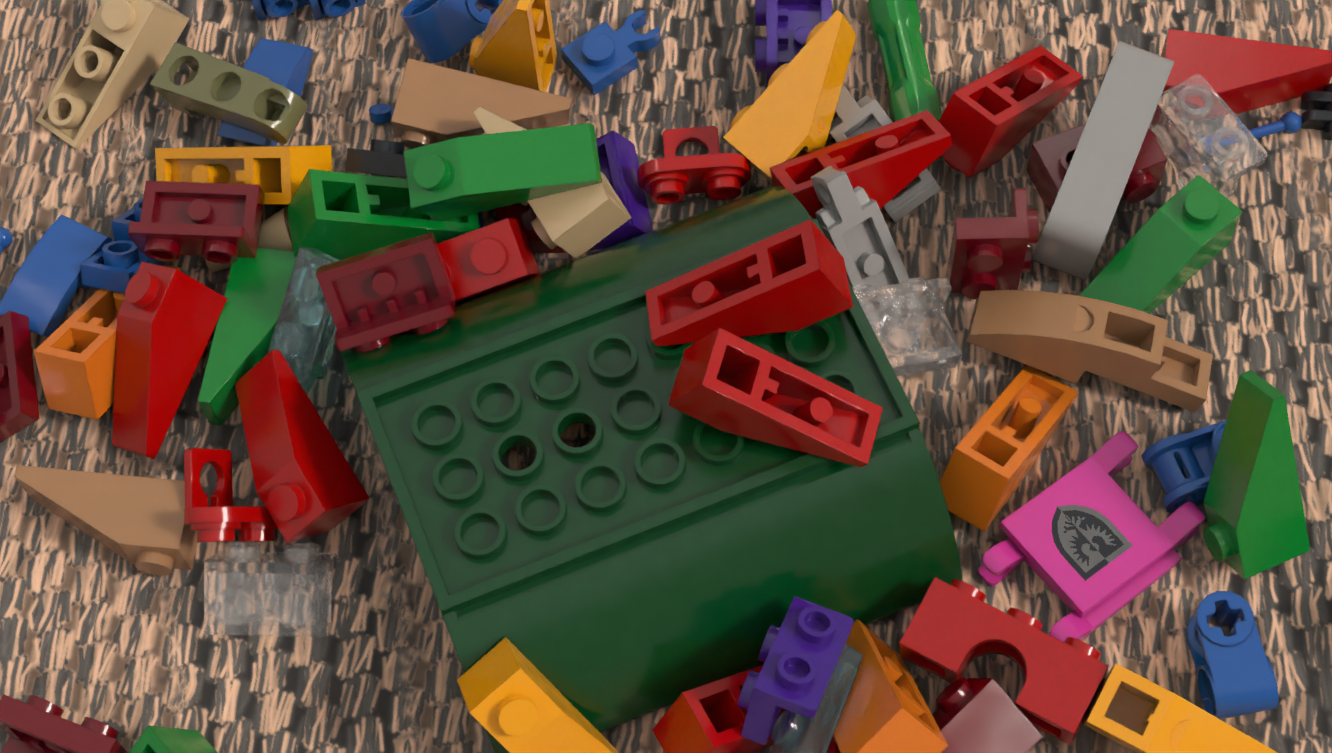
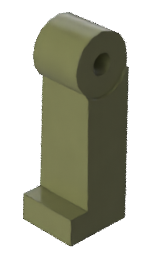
[150,42,308,144]

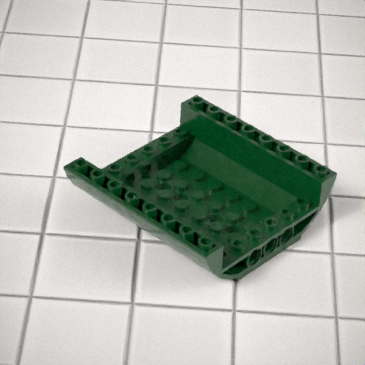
[340,186,962,753]

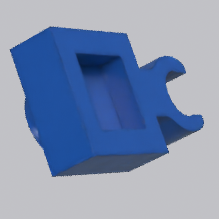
[561,10,661,96]

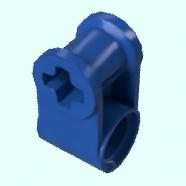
[400,0,503,63]
[1141,419,1227,513]
[1186,591,1279,720]

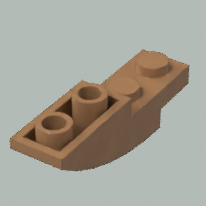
[966,290,1213,413]

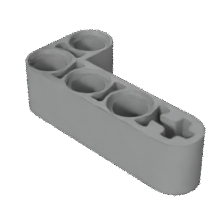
[1032,41,1174,281]

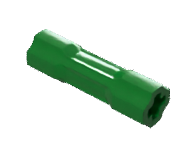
[866,0,942,122]

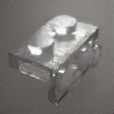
[1149,74,1267,201]
[852,277,963,376]
[204,542,337,637]

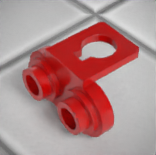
[637,126,752,205]
[184,448,278,543]

